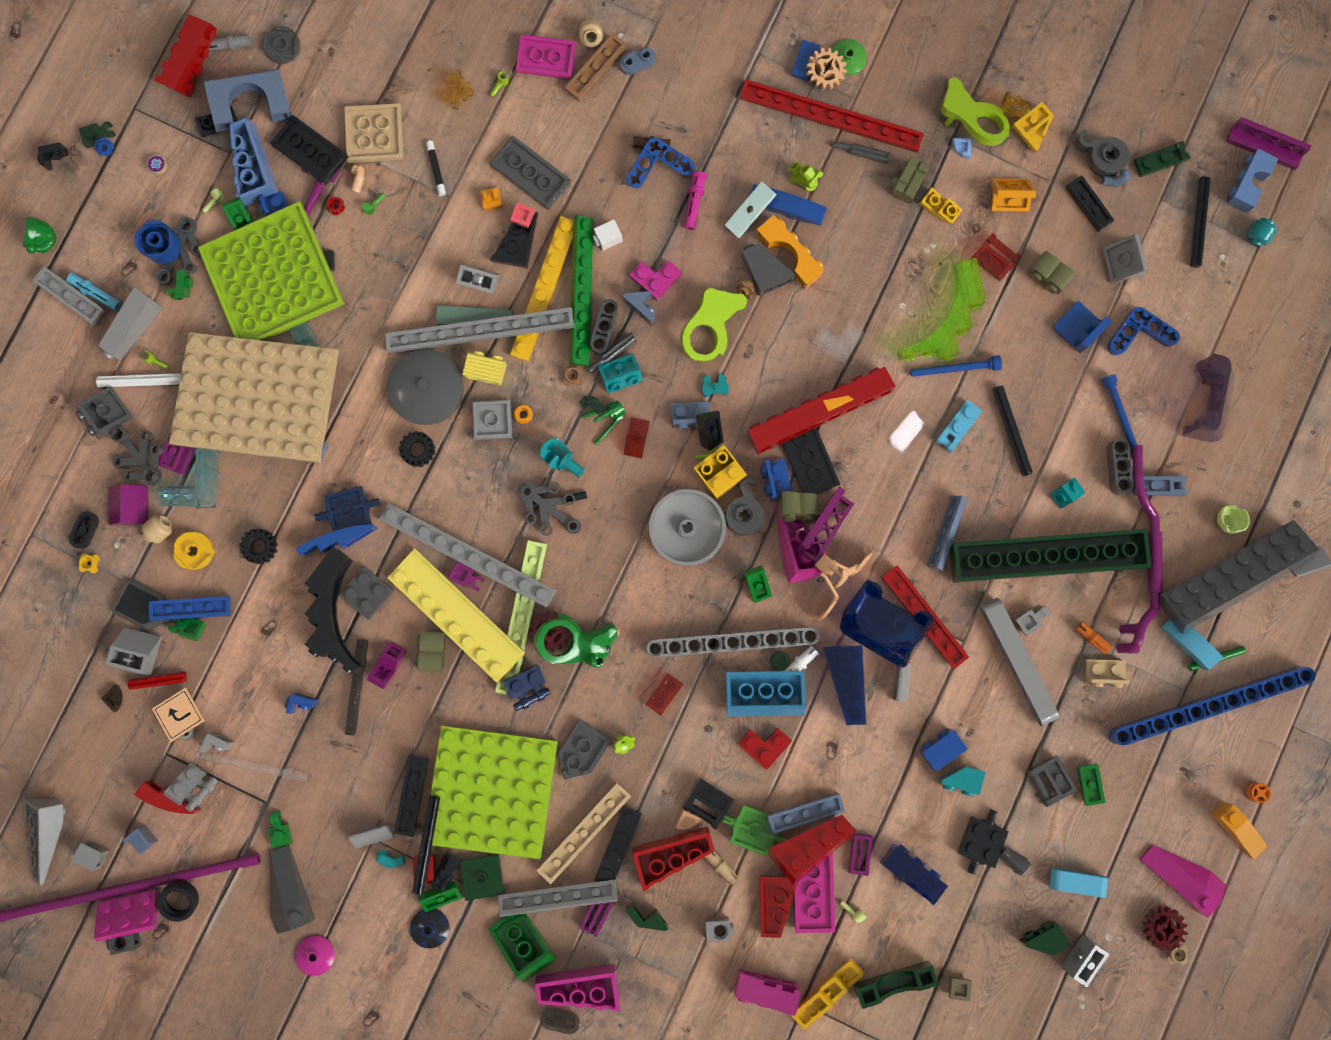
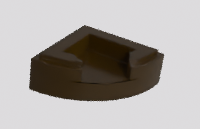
[101,685,123,712]

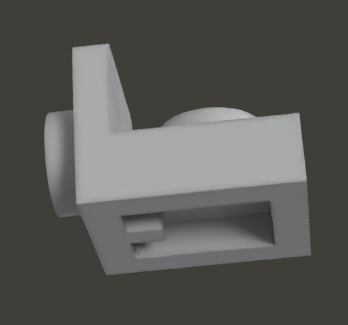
[199,732,234,753]

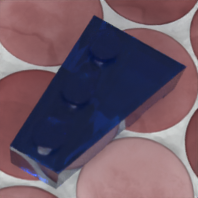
[880,843,948,905]

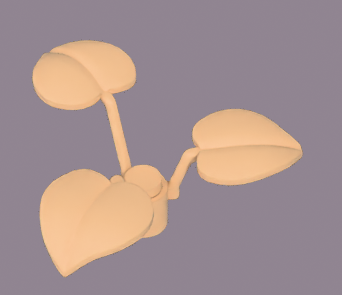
[812,548,873,621]

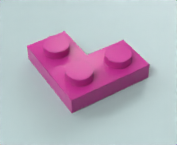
[629,260,682,301]

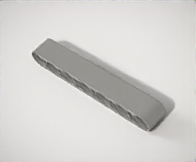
[979,598,1059,727]

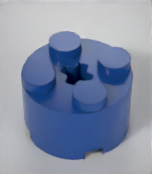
[134,220,181,264]

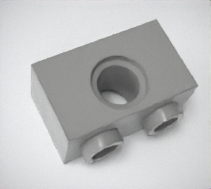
[1061,935,1109,987]

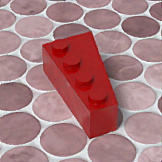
[154,14,217,98]
[768,815,855,885]
[633,826,714,891]

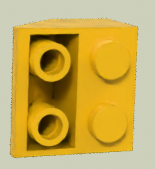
[693,445,747,500]

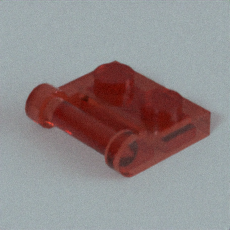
[971,233,1022,282]

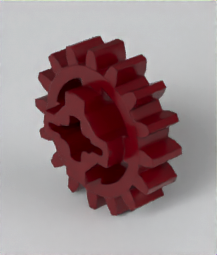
[529,611,571,653]
[1142,906,1188,951]

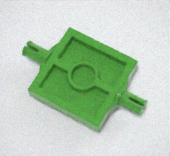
[722,804,788,857]

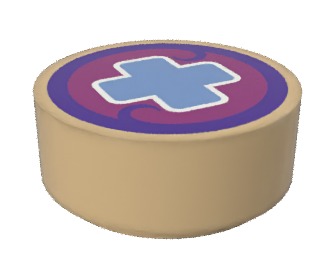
[147,155,168,175]

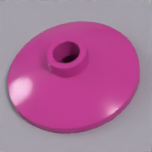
[295,935,335,976]

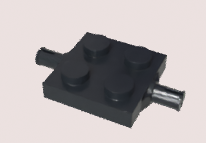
[957,809,1009,875]

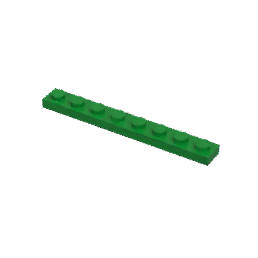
[569,215,594,367]

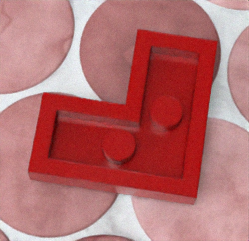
[737,728,792,770]

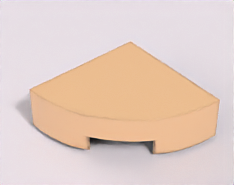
[675,809,701,830]

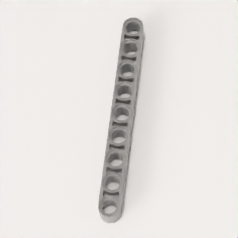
[647,627,819,657]

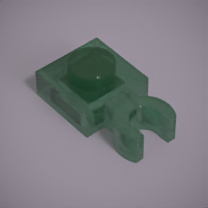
[79,122,116,148]

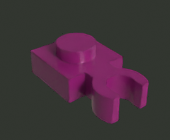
[448,561,485,591]

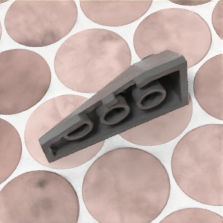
[270,844,315,934]

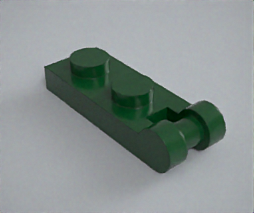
[1133,141,1191,178]

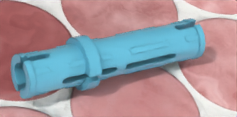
[66,272,122,311]

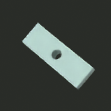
[725,182,777,238]

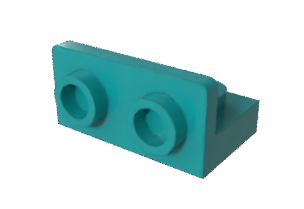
[598,353,643,393]

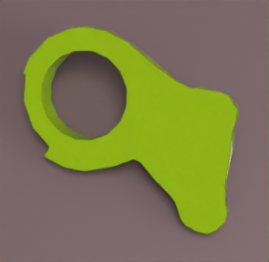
[940,77,1010,146]
[680,288,747,362]

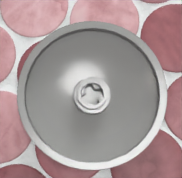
[649,489,726,566]

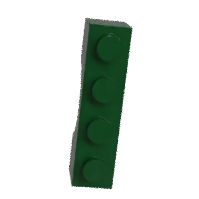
[853,960,939,1009]

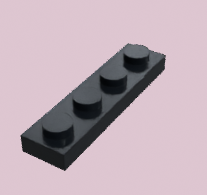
[394,755,429,837]
[594,806,642,882]

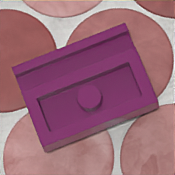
[158,432,196,476]

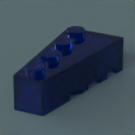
[823,645,866,725]

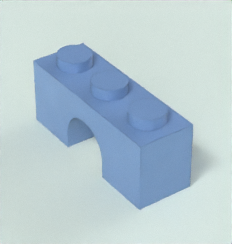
[1227,149,1278,213]

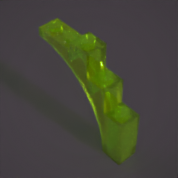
[897,258,986,362]

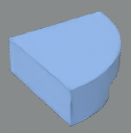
[951,138,971,159]

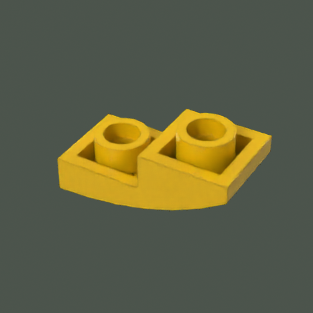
[919,188,963,225]

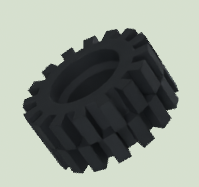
[399,431,435,467]
[239,528,278,564]

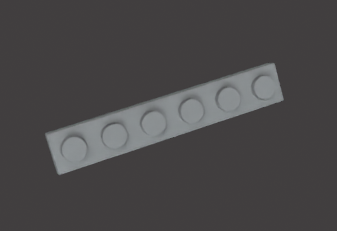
[498,880,618,917]

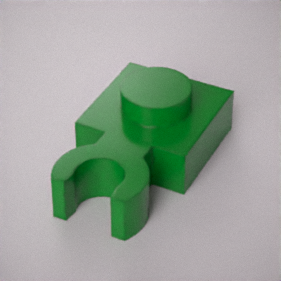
[167,619,206,642]

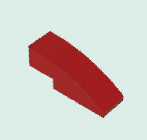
[134,780,201,814]

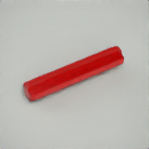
[128,672,187,690]

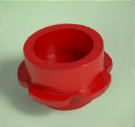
[326,197,345,215]

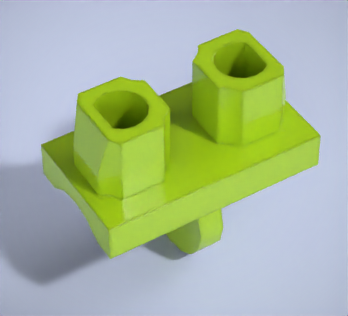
[789,162,823,191]

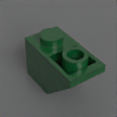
[1019,921,1070,956]

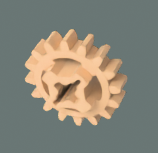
[806,48,847,91]

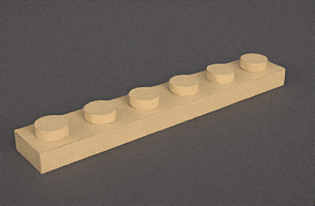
[537,782,632,884]

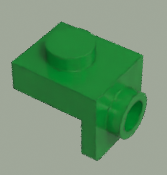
[165,270,193,300]

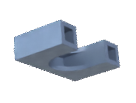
[204,70,291,132]

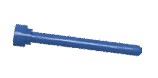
[910,355,1002,377]
[1100,374,1137,455]

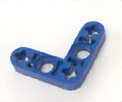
[626,138,695,188]
[1108,307,1180,356]

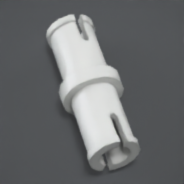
[783,645,819,671]

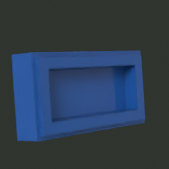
[791,40,820,81]

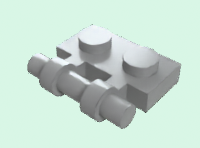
[164,763,217,812]

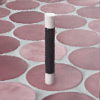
[426,141,446,196]

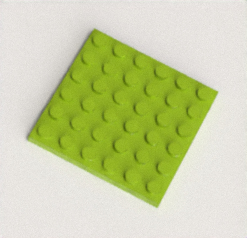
[198,201,345,341]
[431,725,558,859]

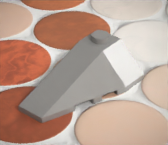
[24,798,66,885]

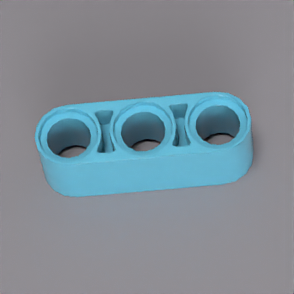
[1049,868,1108,898]

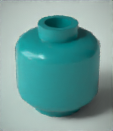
[1247,217,1277,247]

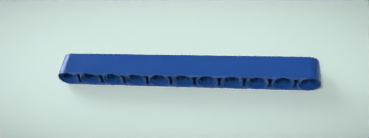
[1108,667,1316,746]

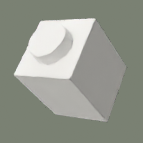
[592,220,623,251]

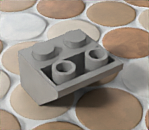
[105,627,162,675]

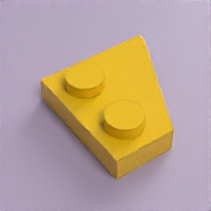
[1012,102,1054,154]

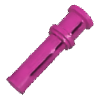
[683,171,708,230]

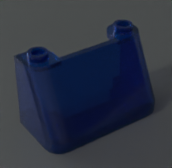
[840,579,935,668]

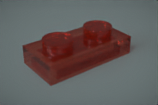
[645,673,683,716]

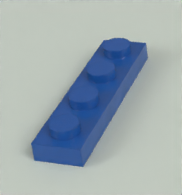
[149,596,231,621]

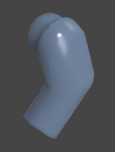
[1102,169,1131,187]

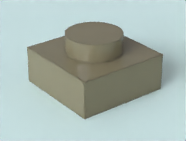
[949,977,972,1001]

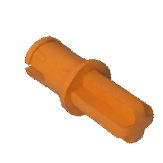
[1075,621,1112,654]

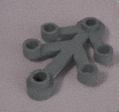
[155,217,201,285]
[111,427,164,486]
[518,482,581,536]

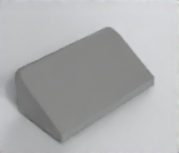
[1290,546,1331,578]
[893,662,912,702]
[348,823,393,848]

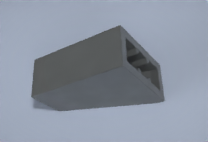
[741,244,795,296]

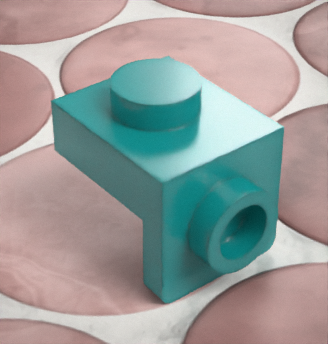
[1050,477,1086,509]

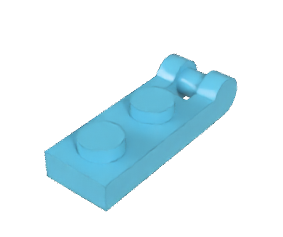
[935,400,982,453]

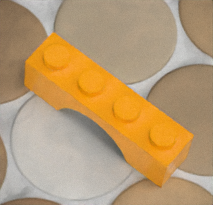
[756,215,824,290]

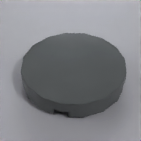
[262,26,301,64]

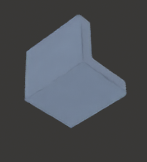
[122,826,158,854]

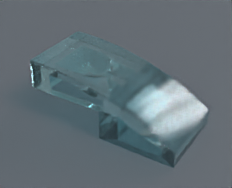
[290,321,319,347]

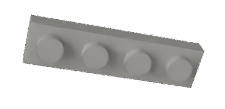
[32,266,106,326]

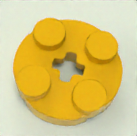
[173,532,215,571]

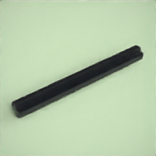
[1190,176,1211,268]
[993,386,1033,476]
[412,795,440,895]

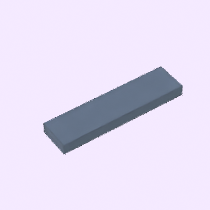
[927,495,967,570]
[765,793,845,835]

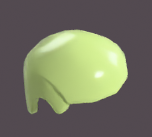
[1217,505,1250,534]

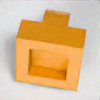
[480,187,503,211]

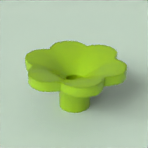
[614,735,635,754]

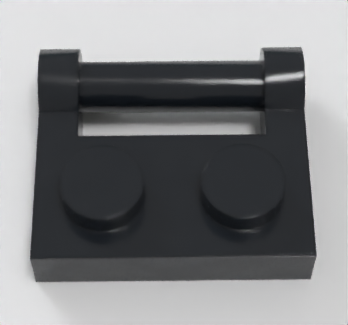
[682,779,734,830]

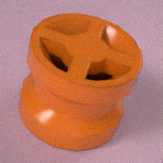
[1245,782,1271,803]

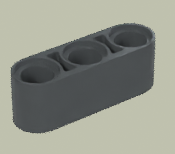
[590,299,618,356]
[1106,438,1133,495]

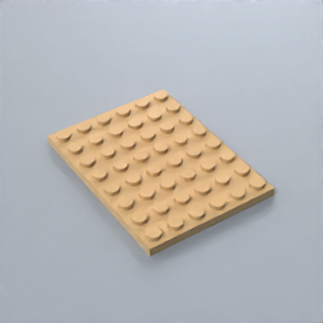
[169,332,339,463]

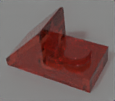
[624,417,650,459]

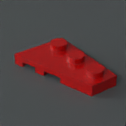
[759,875,798,938]

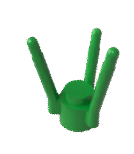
[582,400,626,445]

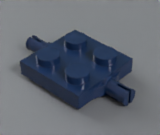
[315,486,381,531]

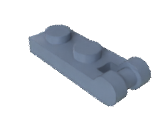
[1133,476,1188,497]

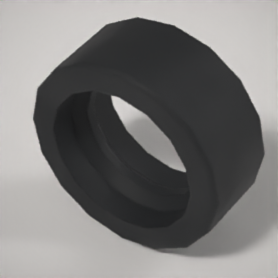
[157,880,199,922]

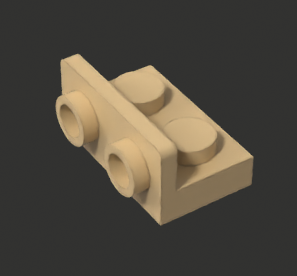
[1085,659,1129,688]

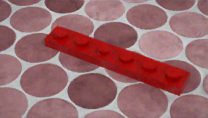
[881,565,969,669]

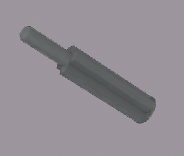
[833,142,890,163]
[587,332,637,373]

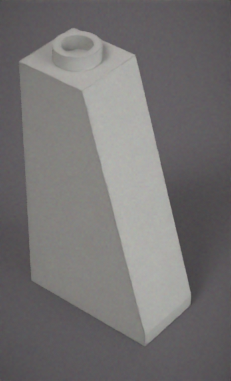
[98,287,163,361]

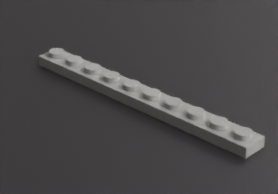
[385,307,574,353]
[379,503,556,608]

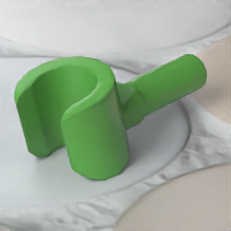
[362,193,385,215]

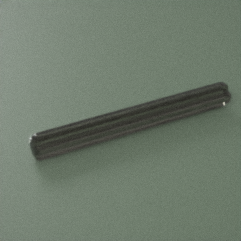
[344,639,368,736]

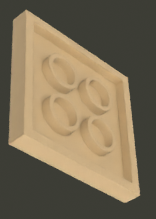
[345,103,404,163]

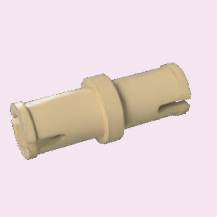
[704,851,739,885]

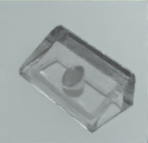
[887,410,925,453]

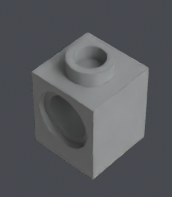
[72,840,109,871]
[705,917,734,942]

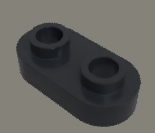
[69,511,99,549]

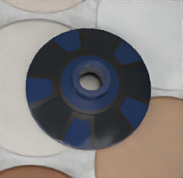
[410,909,449,949]

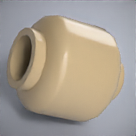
[579,19,603,47]
[142,515,172,544]

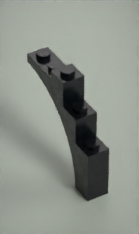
[304,547,364,675]

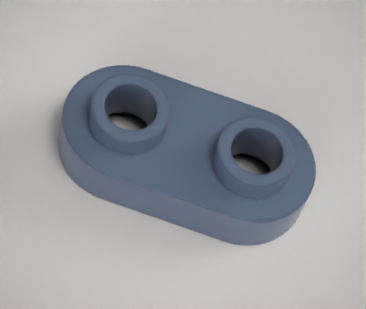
[620,47,655,75]

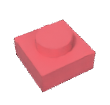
[510,203,535,228]

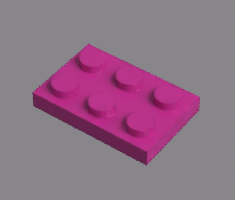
[516,35,576,80]
[94,889,159,942]

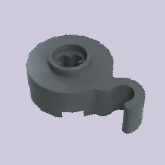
[1075,130,1129,177]
[725,478,764,536]

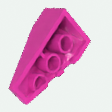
[1140,845,1226,918]

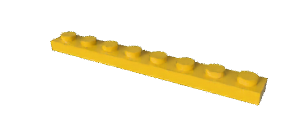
[510,216,574,362]

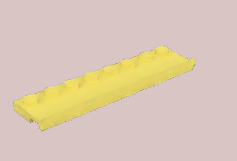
[388,548,525,683]

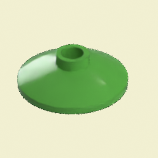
[831,39,867,75]

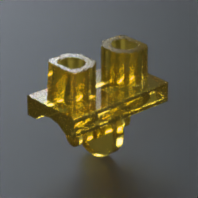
[441,70,474,110]

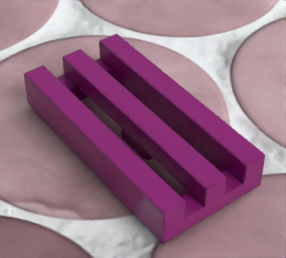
[848,833,873,876]
[579,902,614,937]

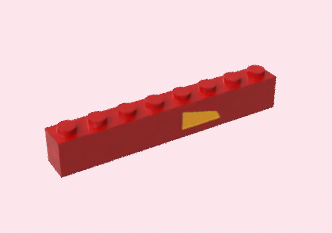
[747,367,896,455]

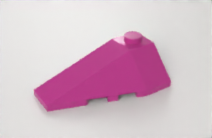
[775,504,827,583]

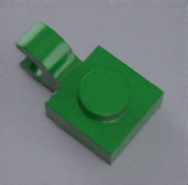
[268,811,293,848]

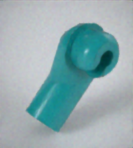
[376,850,405,868]

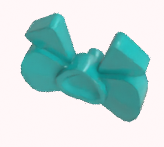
[702,373,729,397]

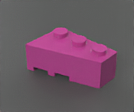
[734,969,801,1016]

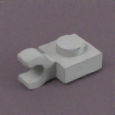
[1014,606,1051,636]

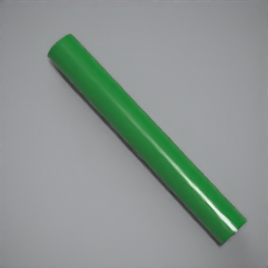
[1188,646,1246,671]

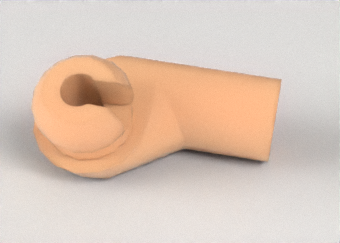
[351,165,365,193]

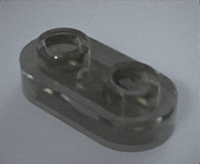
[540,1007,580,1034]

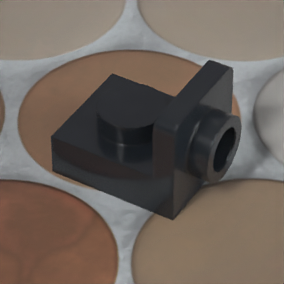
[37,142,69,171]

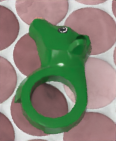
[534,613,619,668]

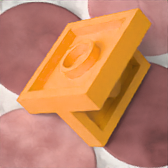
[991,178,1036,212]

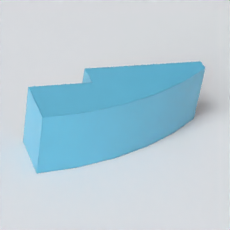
[1161,618,1223,670]

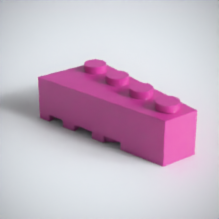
[535,964,620,1012]

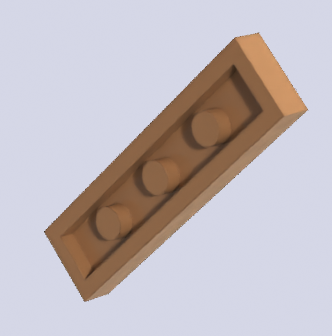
[565,33,627,101]

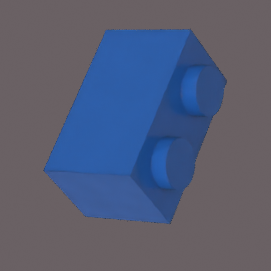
[919,728,968,772]

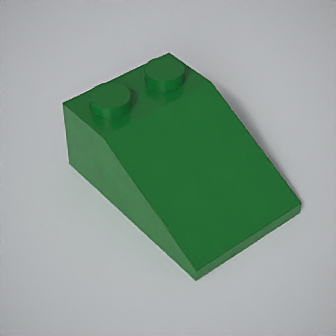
[488,913,557,983]

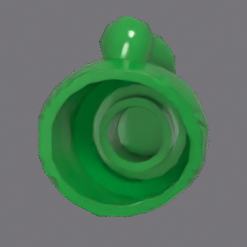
[22,216,56,254]

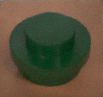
[770,651,789,671]

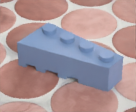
[230,117,279,206]

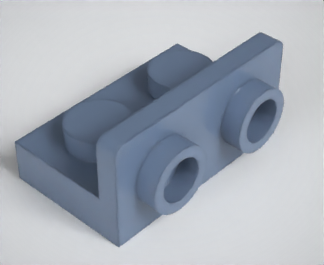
[671,401,710,430]

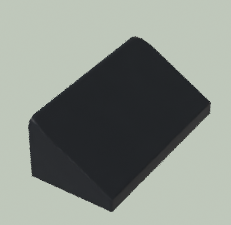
[696,411,724,451]

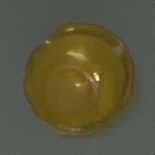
[1002,91,1030,117]

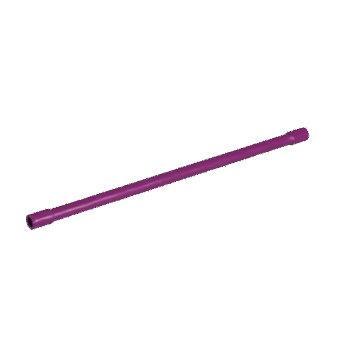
[0,853,261,922]

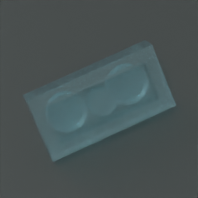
[156,486,200,507]

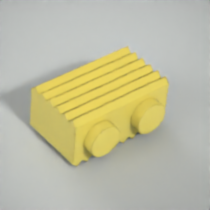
[463,351,507,386]

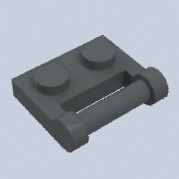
[1026,755,1078,807]

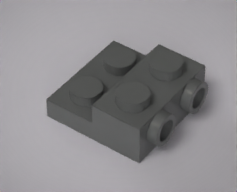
[75,386,133,440]

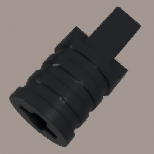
[432,853,460,892]

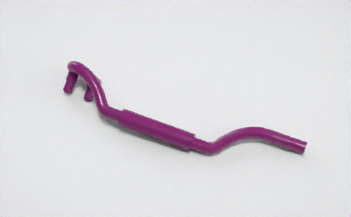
[1116,445,1163,654]

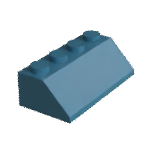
[726,671,806,717]

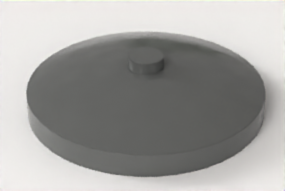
[387,349,464,425]

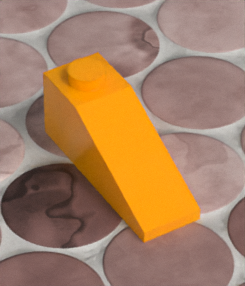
[1211,802,1267,860]

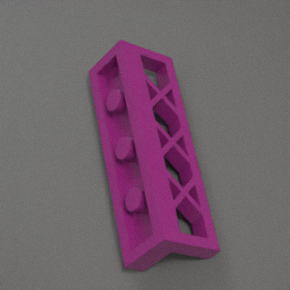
[1226,117,1312,170]
[797,486,854,564]

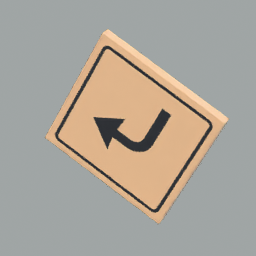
[152,688,205,742]

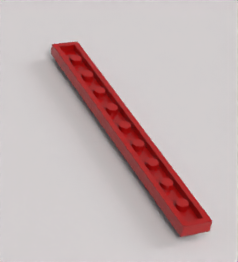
[740,79,924,153]

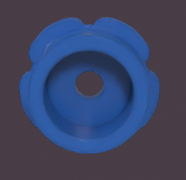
[94,137,114,156]

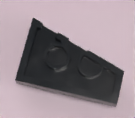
[490,212,538,269]

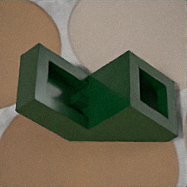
[626,903,668,931]

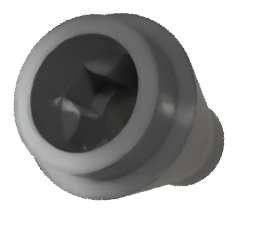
[1000,846,1031,876]

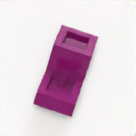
[367,641,407,689]

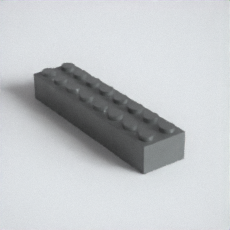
[1160,520,1320,634]

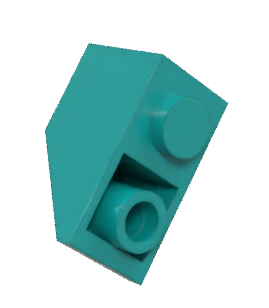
[938,765,986,797]

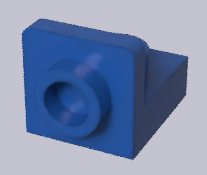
[258,191,289,215]
[285,693,319,714]

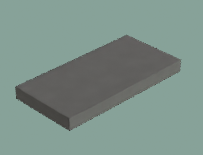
[489,136,571,210]

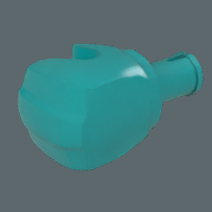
[539,437,586,479]

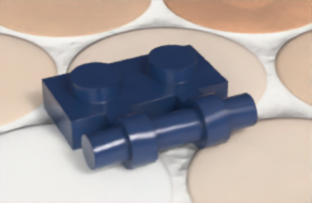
[502,664,551,711]

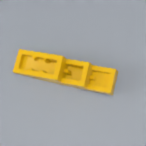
[791,958,864,1030]

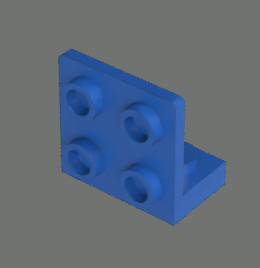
[1053,301,1112,353]
[760,458,792,501]

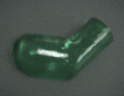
[579,395,606,416]

